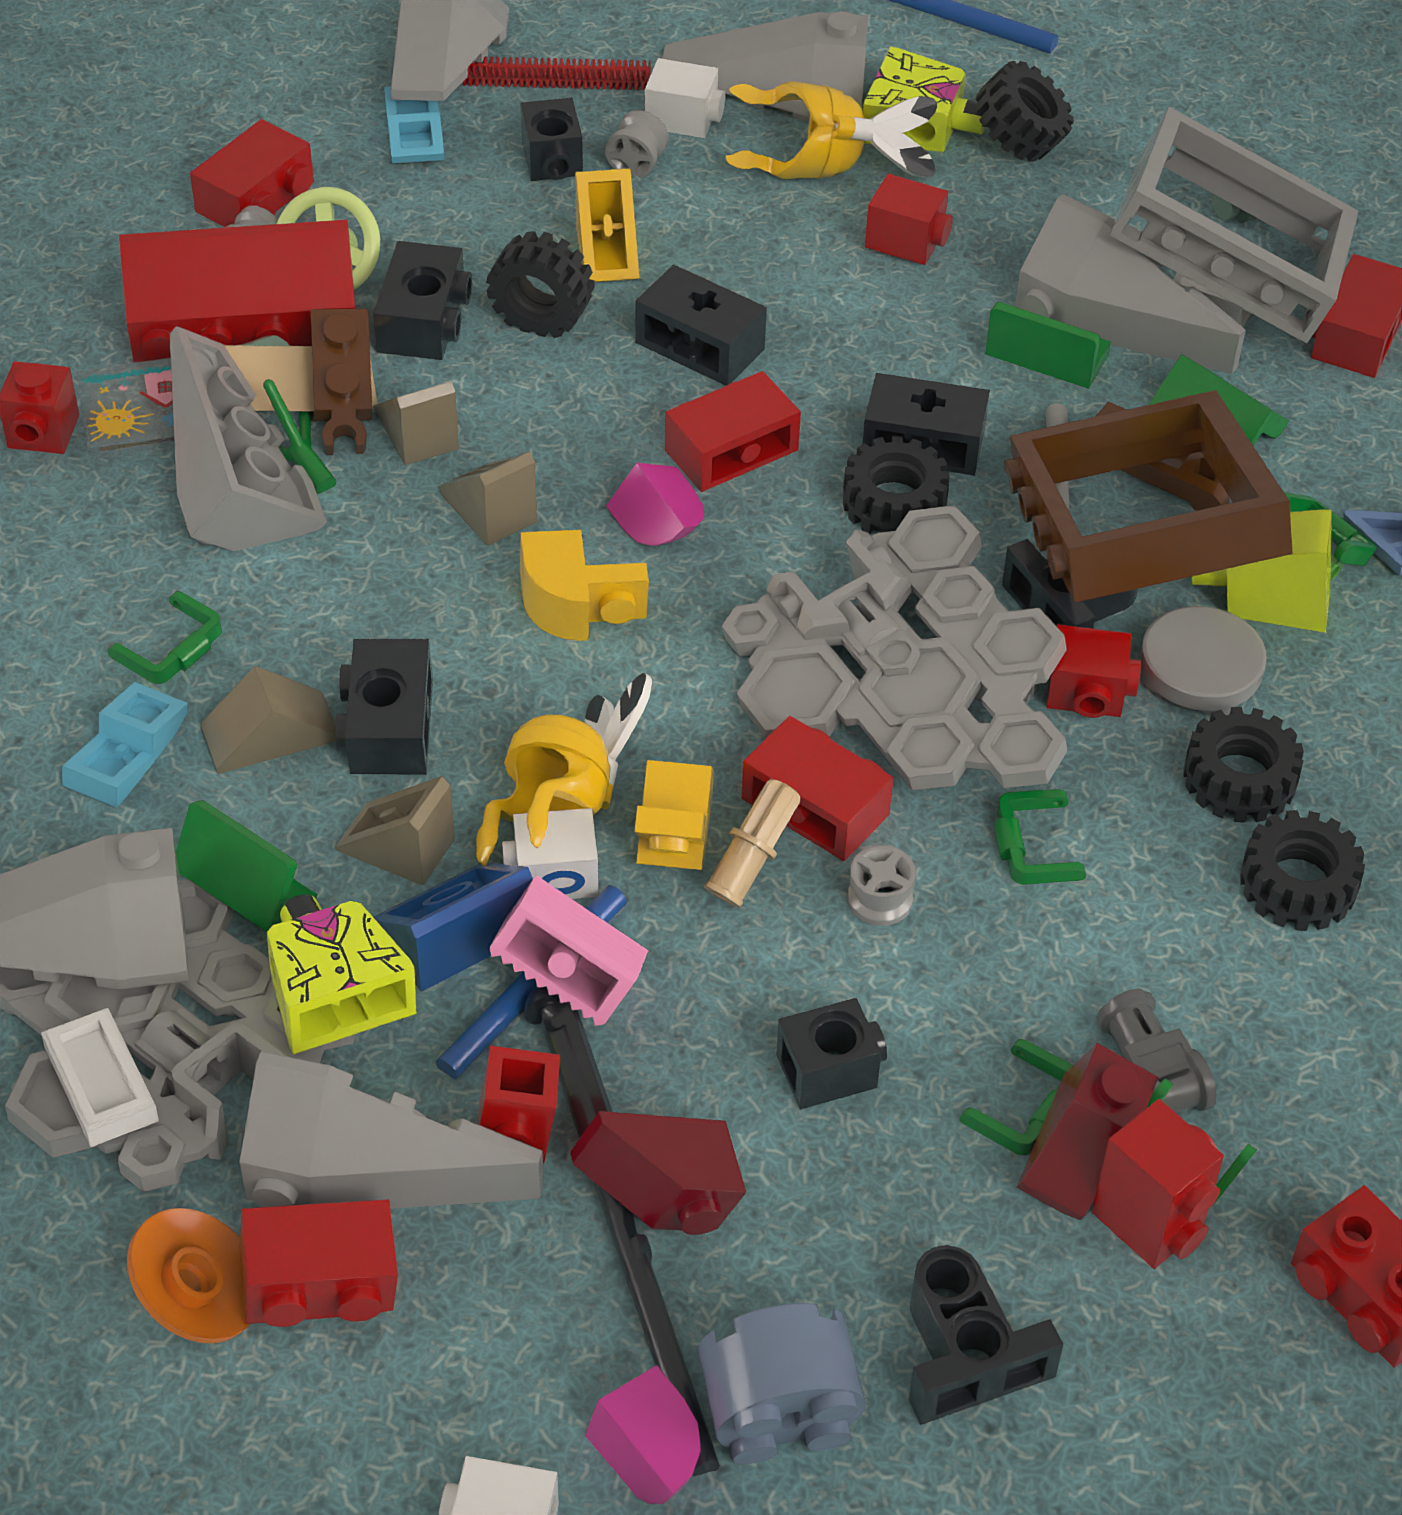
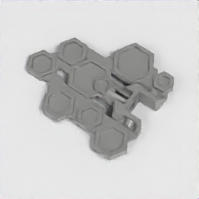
[721,505,1067,790]
[0,879,357,1192]

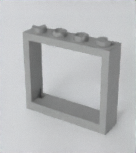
[1110,107,1358,343]

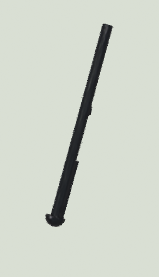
[524,986,720,1476]

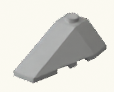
[391,0,510,101]
[662,11,869,122]
[1015,194,1246,374]
[170,326,327,551]
[0,828,189,989]
[240,1051,544,1209]

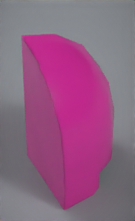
[606,462,704,546]
[585,1365,701,1504]

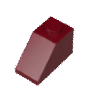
[1016,1043,1159,1220]
[570,1111,747,1235]

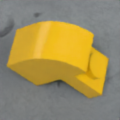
[520,530,649,641]
[635,760,715,870]

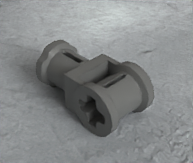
[1096,988,1217,1113]

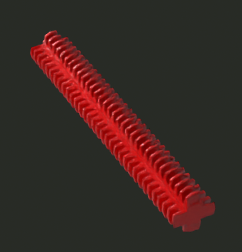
[463,56,651,90]

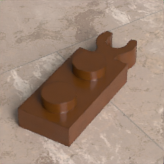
[311,309,372,456]

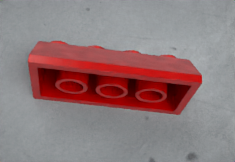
[119,219,356,363]

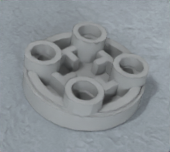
[1140,606,1266,716]

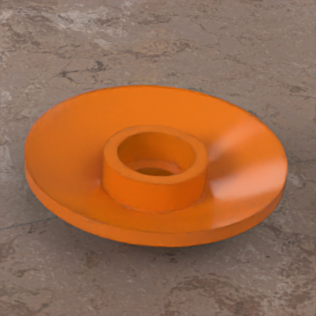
[127,1208,250,1343]

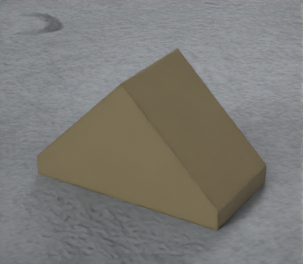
[373,381,459,465]
[438,451,537,546]
[200,666,335,774]
[335,776,455,886]

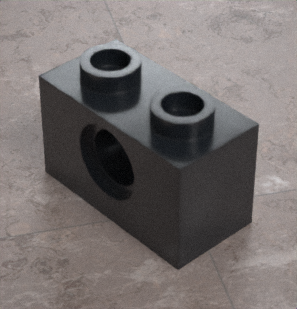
[373,241,472,360]
[335,639,433,775]

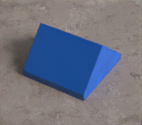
[373,863,533,992]

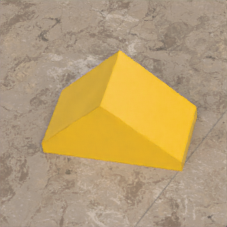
[575,168,640,282]

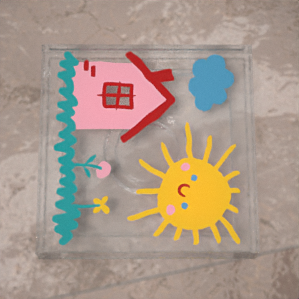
[76,358,175,463]

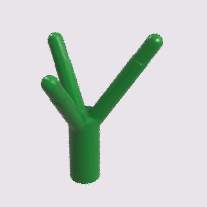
[263,379,336,494]

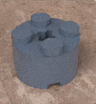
[698,1303,866,1465]

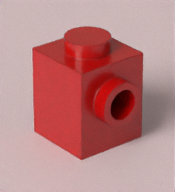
[865,173,953,265]
[0,361,80,454]
[1046,624,1141,718]
[477,1045,560,1164]

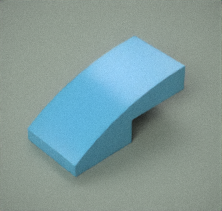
[384,87,445,164]
[62,682,188,808]

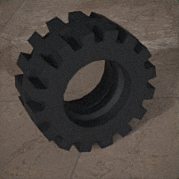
[975,61,1074,162]
[486,231,595,338]
[843,436,949,535]
[1183,707,1304,823]
[1240,810,1365,931]

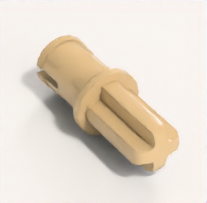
[703,779,800,908]

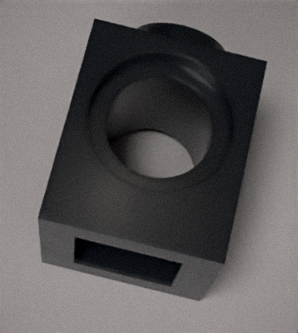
[520,97,583,181]
[776,997,887,1110]

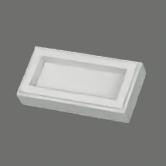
[41,1008,159,1147]

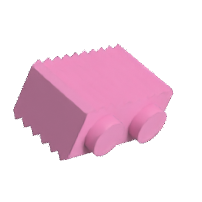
[490,875,648,1026]

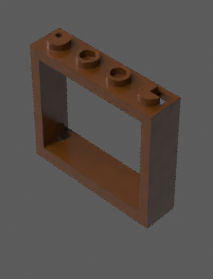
[1004,390,1293,603]

